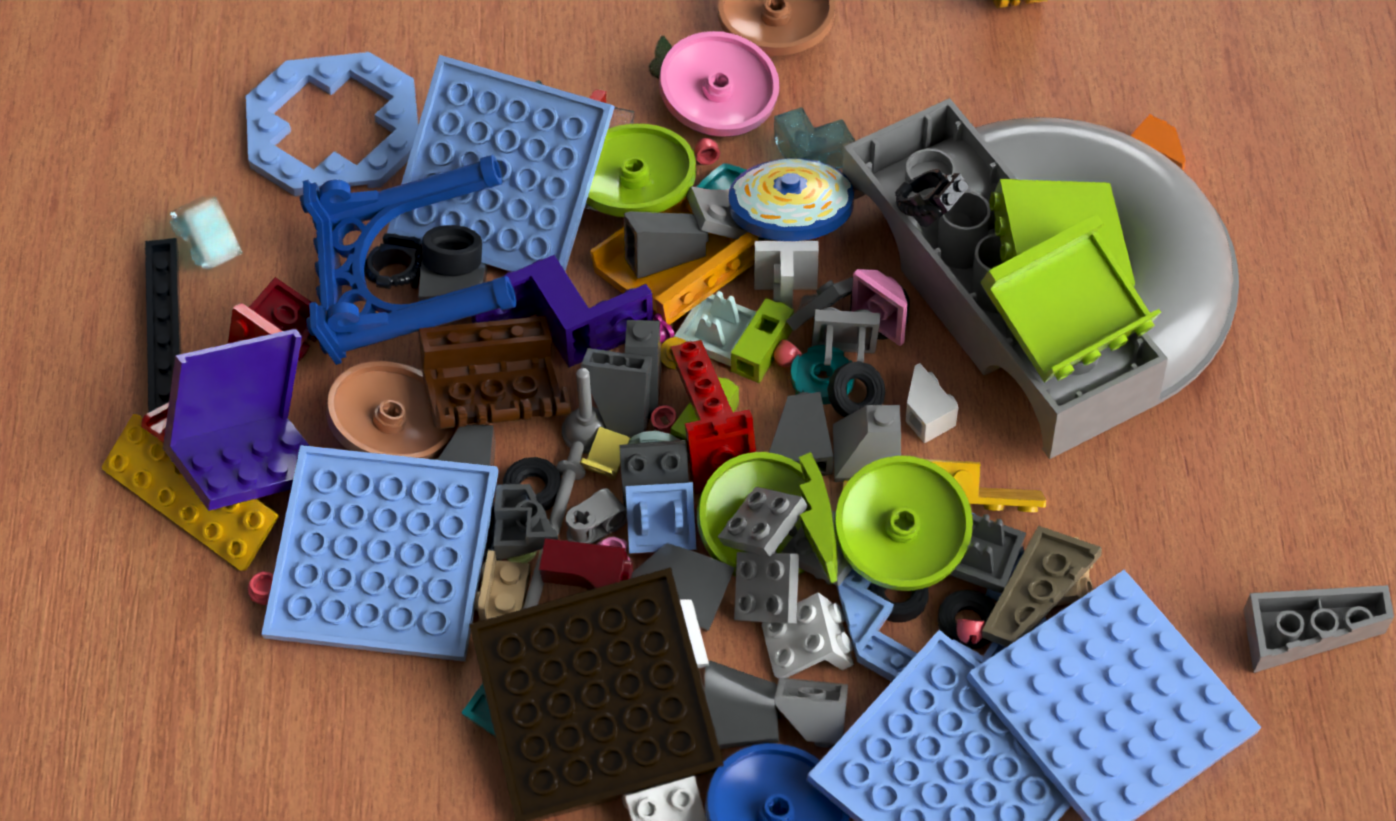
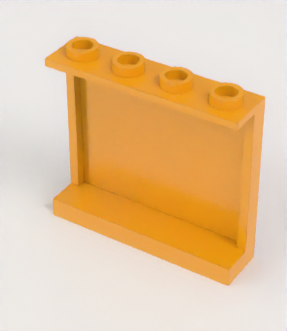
[590,196,758,325]

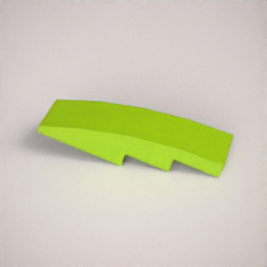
[799,452,838,583]

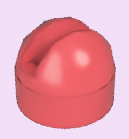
[694,138,720,165]
[774,340,802,368]
[651,405,678,433]
[957,619,985,644]

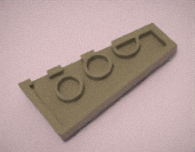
[982,525,1102,647]

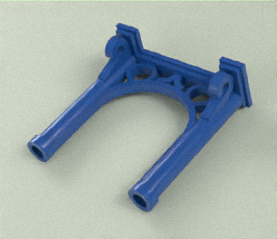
[300,155,516,365]

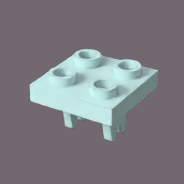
[674,291,756,366]

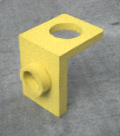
[580,427,630,479]

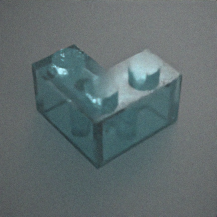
[774,107,855,169]
[169,196,243,270]

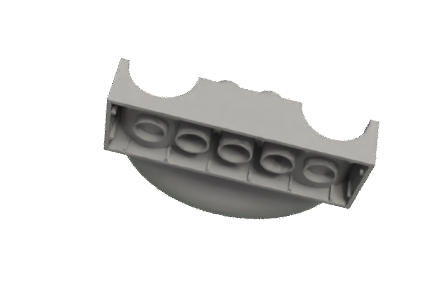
[843,98,1239,459]

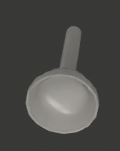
[562,368,607,454]

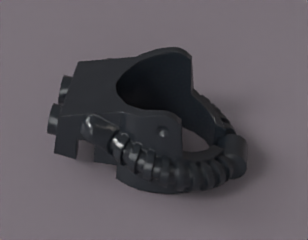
[895,169,969,228]
[364,233,422,289]

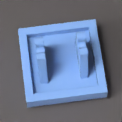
[625,482,696,553]

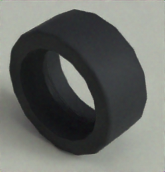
[422,225,482,275]

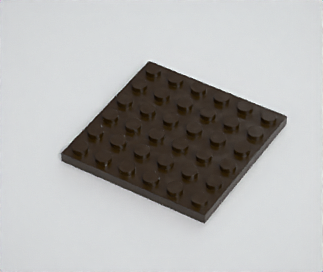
[469,567,724,821]

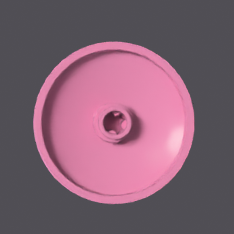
[659,31,779,137]

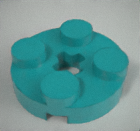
[791,345,855,405]

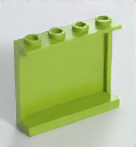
[989,179,1135,287]
[980,213,1162,383]

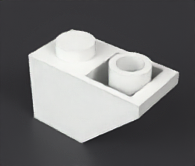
[905,363,959,443]

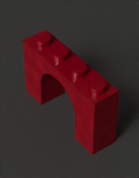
[539,538,633,590]

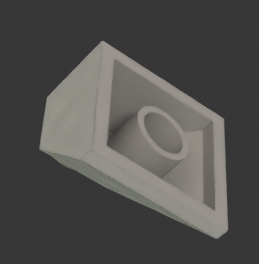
[833,405,901,482]
[774,678,848,748]

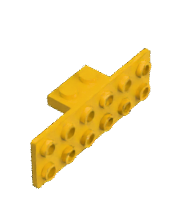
[102,414,278,571]
[843,459,1046,512]

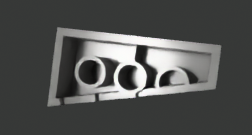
[1243,585,1394,673]

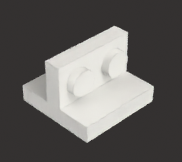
[754,241,819,309]

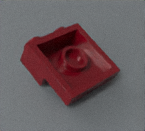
[249,277,318,361]

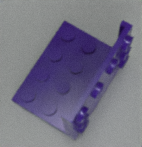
[163,329,310,511]

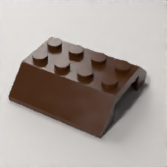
[419,316,571,429]

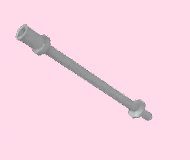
[523,441,586,609]

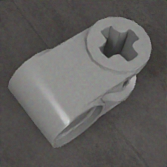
[566,488,627,544]

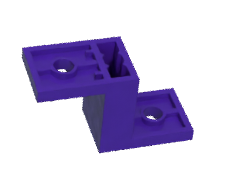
[471,255,653,368]

